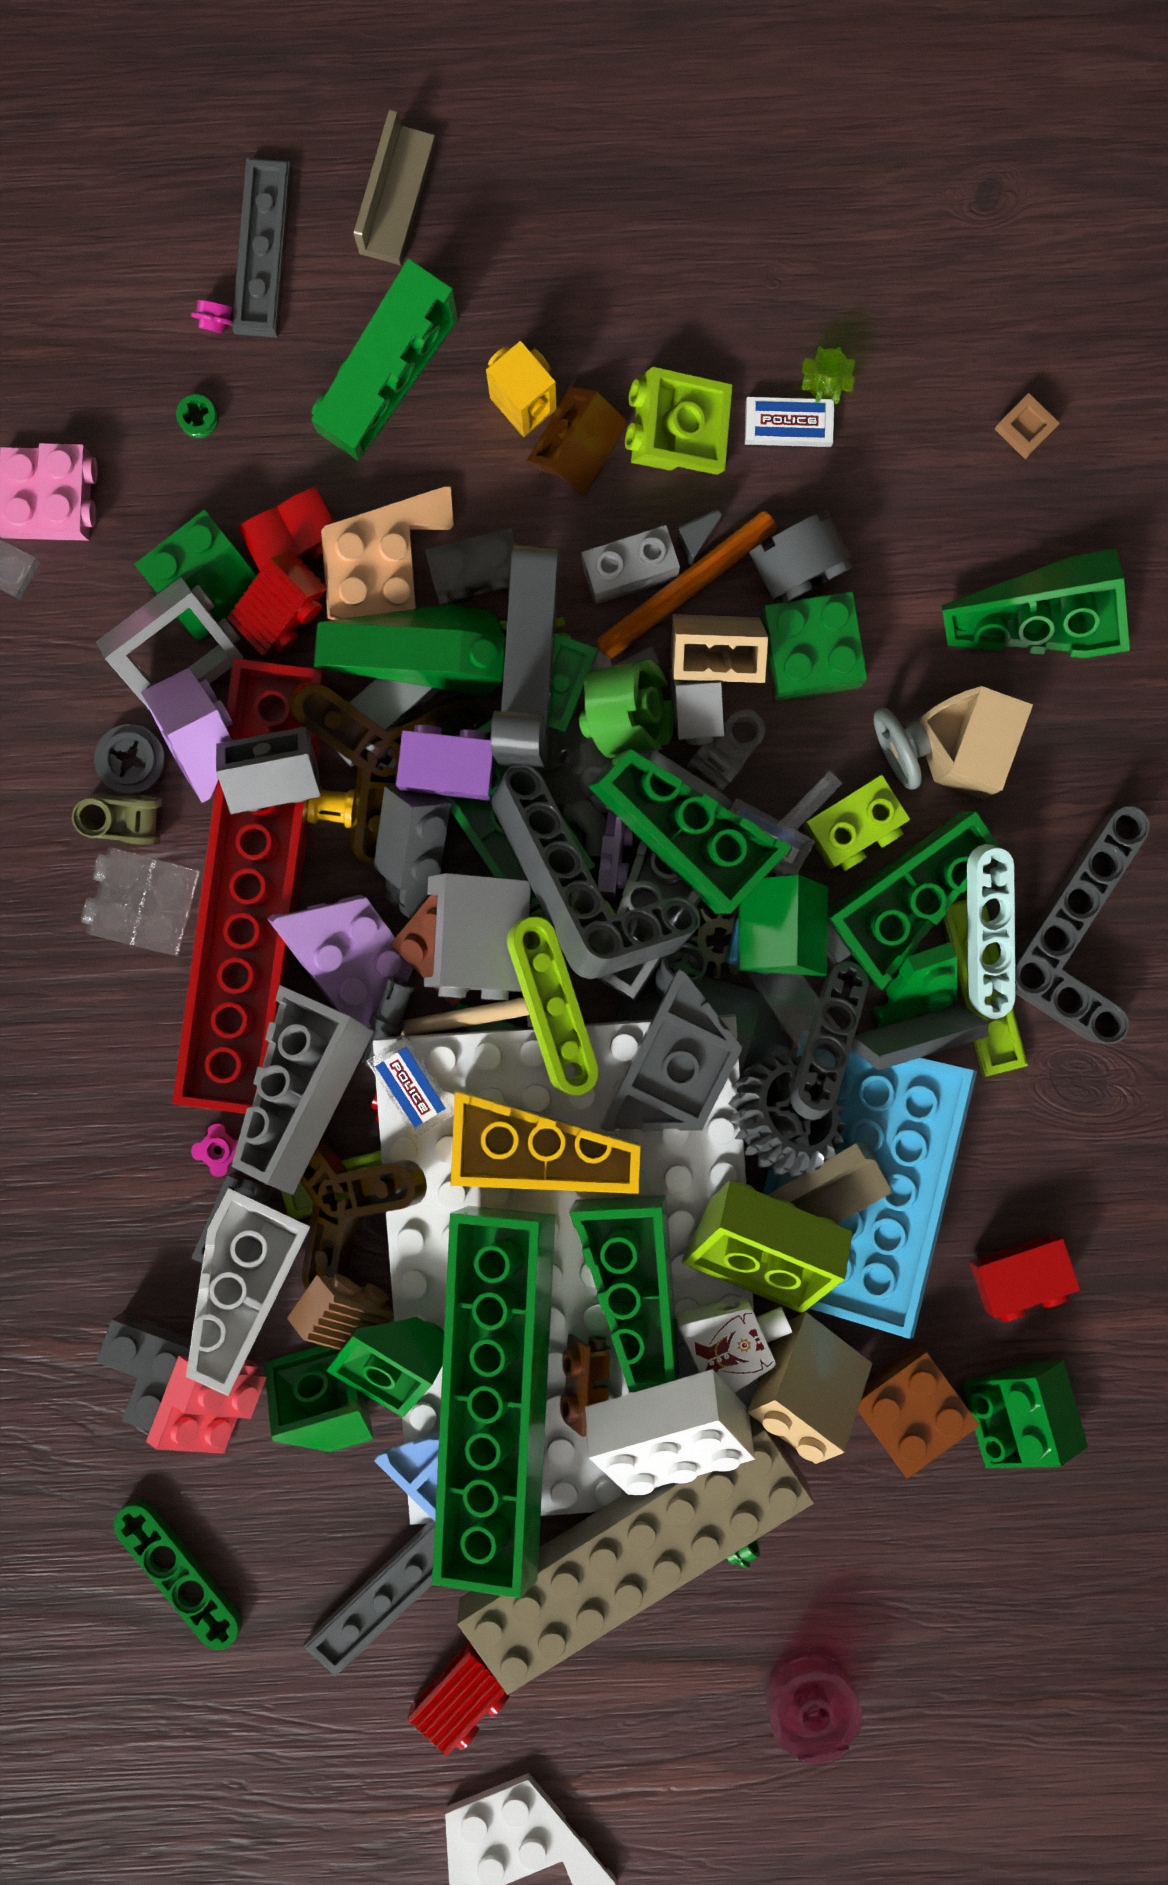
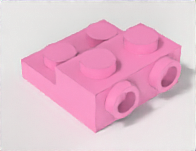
[0,443,98,541]

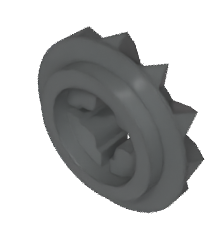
[94,724,166,795]

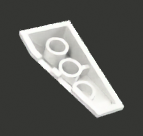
[186,1188,310,1396]

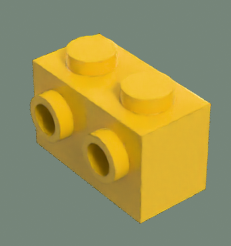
[486,341,557,437]

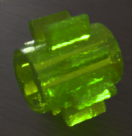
[801,346,855,404]

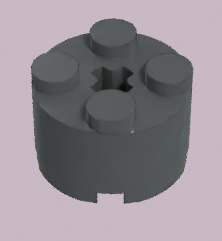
[749,509,852,603]

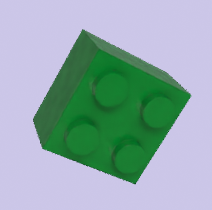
[760,592,867,702]

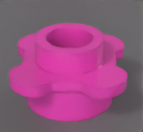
[191,1123,238,1177]

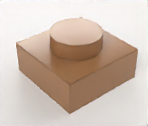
[995,393,1060,459]

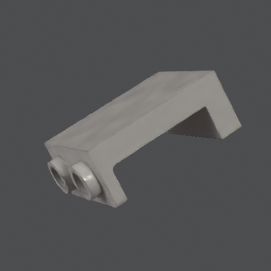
[424,873,531,1000]

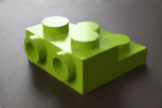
[625,367,732,475]

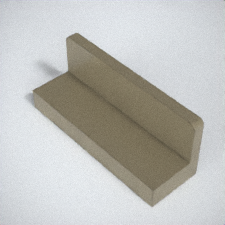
[354,109,436,265]
[767,1143,893,1225]

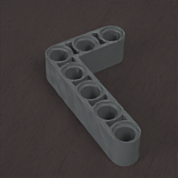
[491,545,560,768]
[491,764,700,979]
[1015,806,1150,1044]

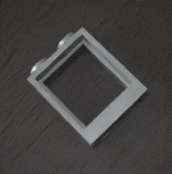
[96,577,244,709]

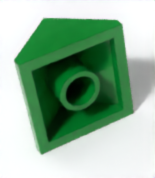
[737,875,828,976]

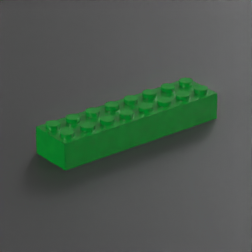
[432,1206,556,1599]

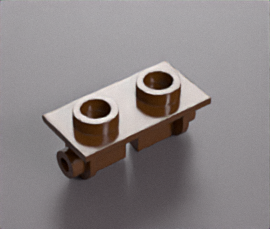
[560,1334,611,1437]

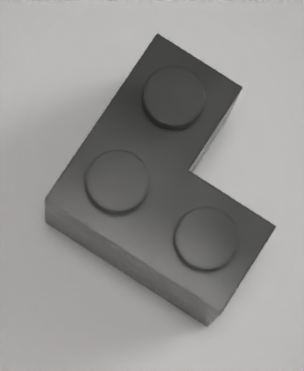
[95,1311,192,1431]

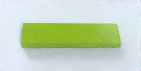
[942,900,1028,1077]

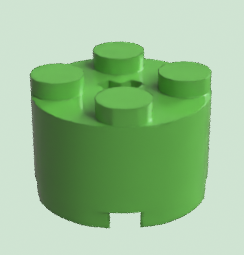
[579,660,674,758]

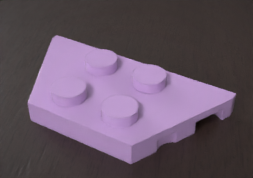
[267,895,414,1029]

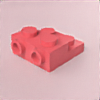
[146,1356,267,1453]

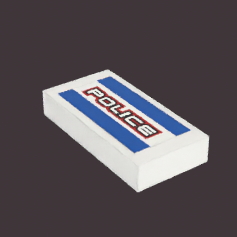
[745,397,834,447]

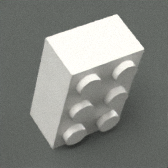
[585,1369,755,1495]

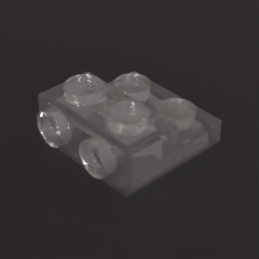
[80,848,200,957]

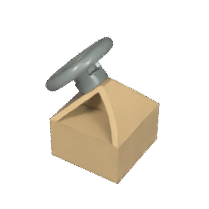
[873,686,1033,800]

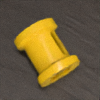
[307,786,355,828]

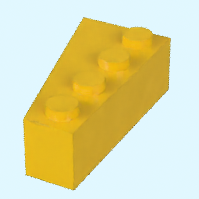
[450,1090,641,1194]

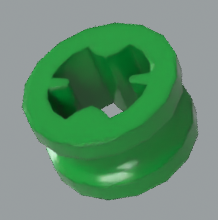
[176,394,218,438]

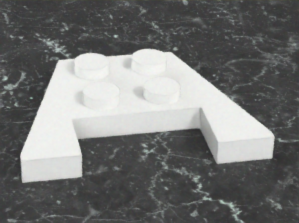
[445,1773,618,1885]

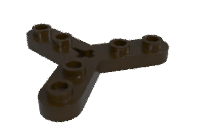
[289,682,484,867]
[300,1136,427,1290]

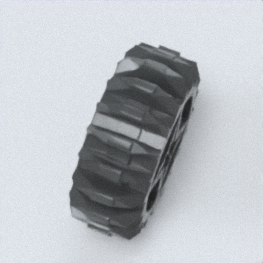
[728,1053,847,1177]

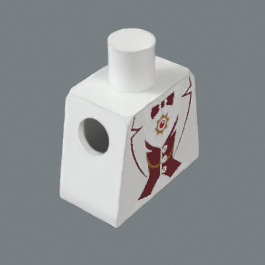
[677,1296,792,1393]

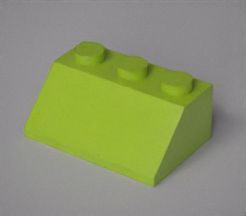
[682,1180,853,1313]

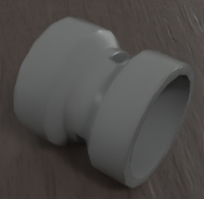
[655,943,707,998]

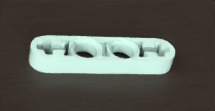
[967,844,1015,1019]

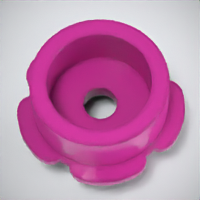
[191,300,233,334]

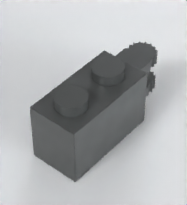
[374,785,451,918]

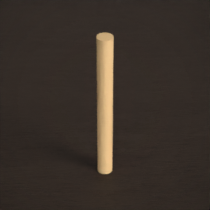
[396,997,529,1037]

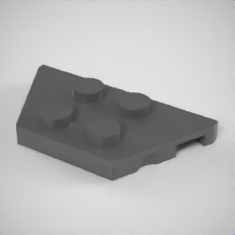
[600,968,743,1131]

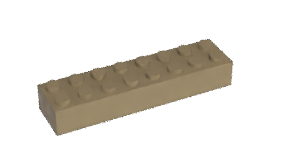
[457,1415,814,1695]

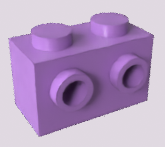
[396,725,495,800]

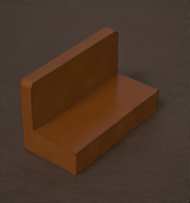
[527,386,627,495]

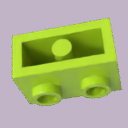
[802,775,910,871]

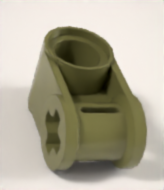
[72,793,162,845]

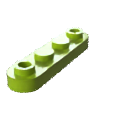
[507,917,598,1095]

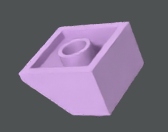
[141,668,233,803]

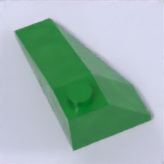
[942,548,1130,658]
[313,604,505,697]

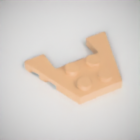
[321,487,454,620]

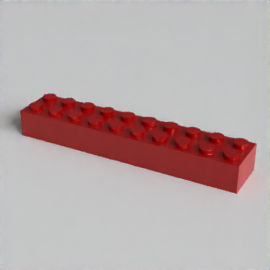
[172,658,329,1114]

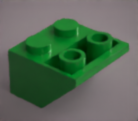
[962,1360,1088,1468]

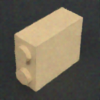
[670,614,768,683]
[747,1312,872,1464]

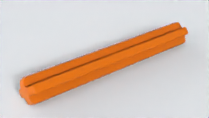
[596,511,777,659]

